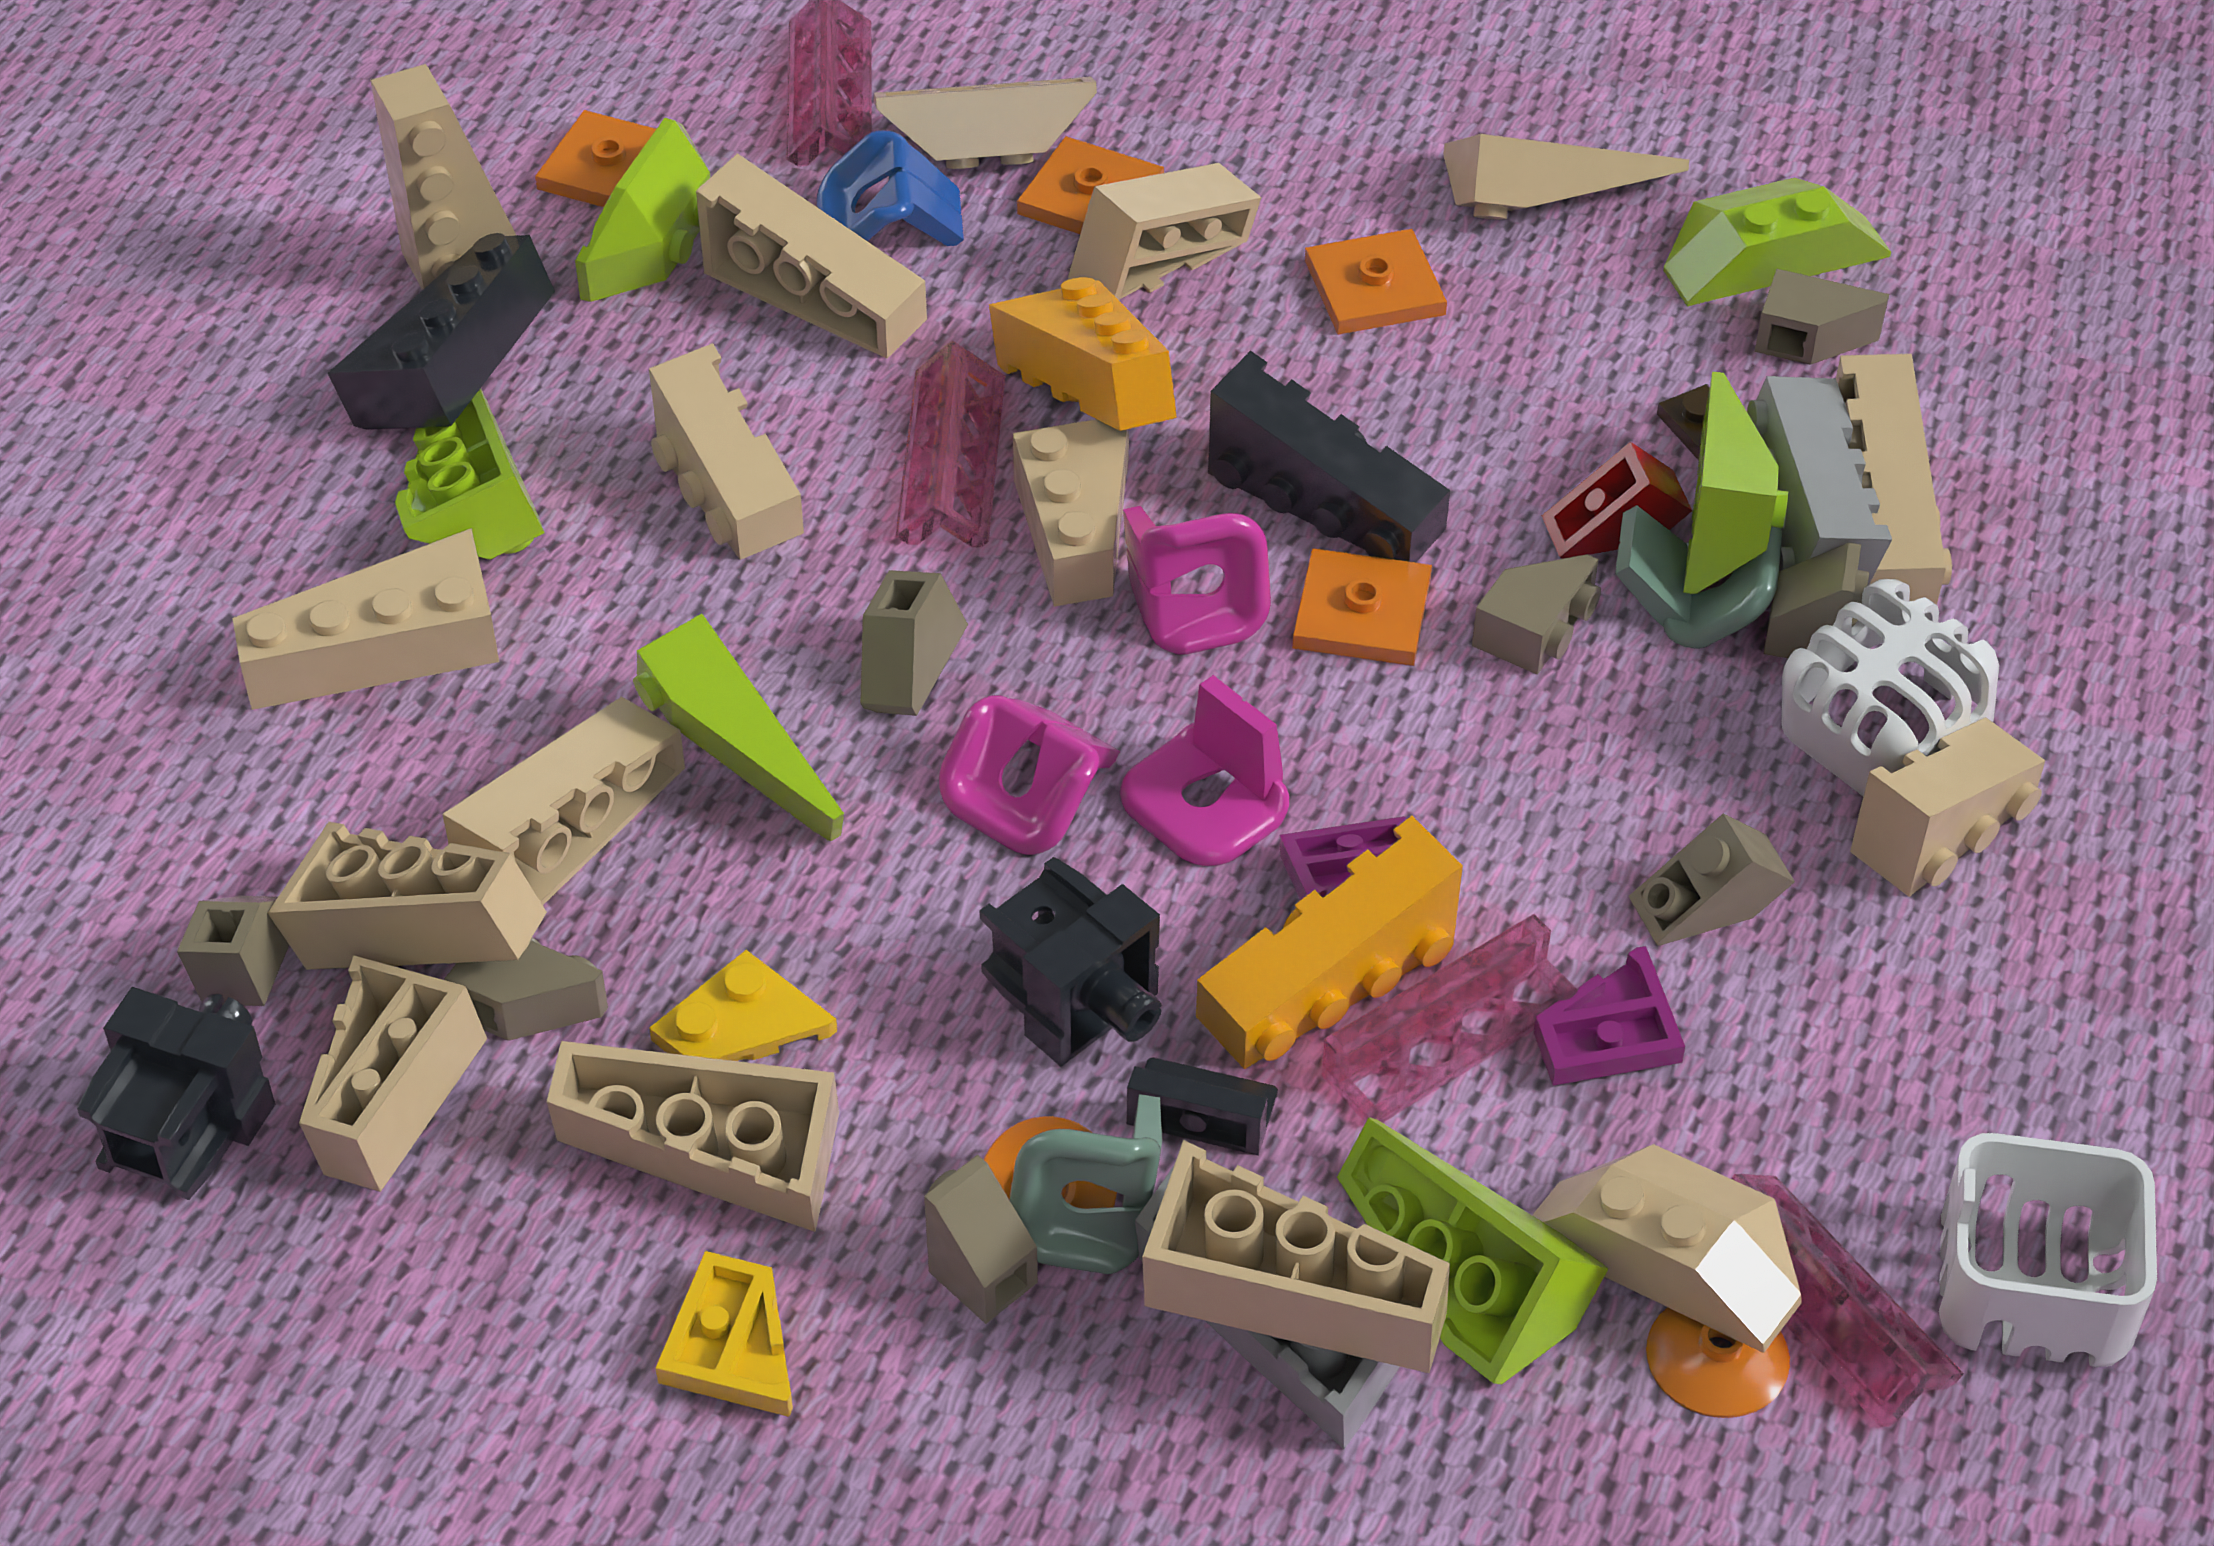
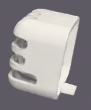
[1782,579,1999,796]
[1939,1133,2157,1367]

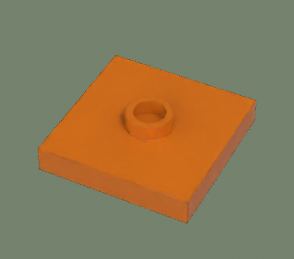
[535,110,656,207]
[1017,136,1164,234]
[1305,229,1447,335]
[1292,548,1432,666]

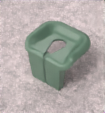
[1615,506,1782,649]
[1009,1094,1162,1274]

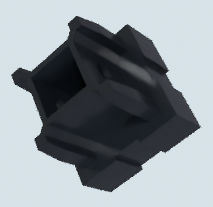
[979,857,1162,1067]
[77,987,276,1200]

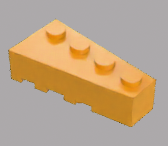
[989,277,1177,431]
[1196,816,1463,1069]

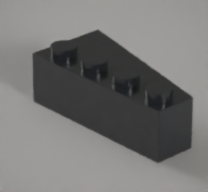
[327,233,555,430]
[1208,350,1450,563]

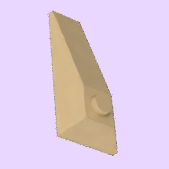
[1443,134,1689,220]

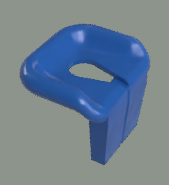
[816,130,964,246]

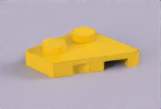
[649,950,837,1061]
[655,1251,793,1417]

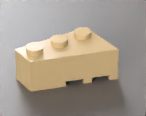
[1067,163,1262,300]
[649,343,804,560]
[1013,419,1129,607]
[1850,717,2045,897]
[299,955,487,1192]

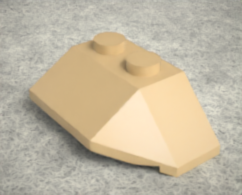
[874,77,1097,169]
[1532,1144,1802,1353]

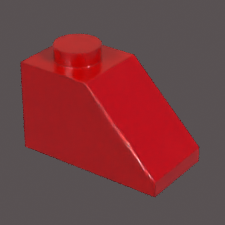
[1541,442,1693,559]

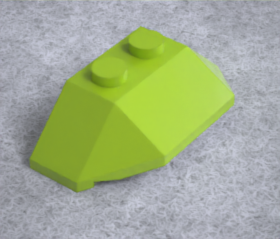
[575,118,710,302]
[1663,177,1891,307]

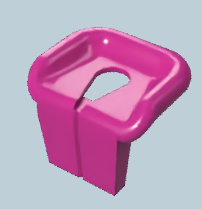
[1123,506,1271,655]
[1120,675,1290,866]
[939,695,1120,855]

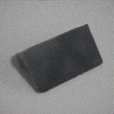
[1126,1057,1278,1156]

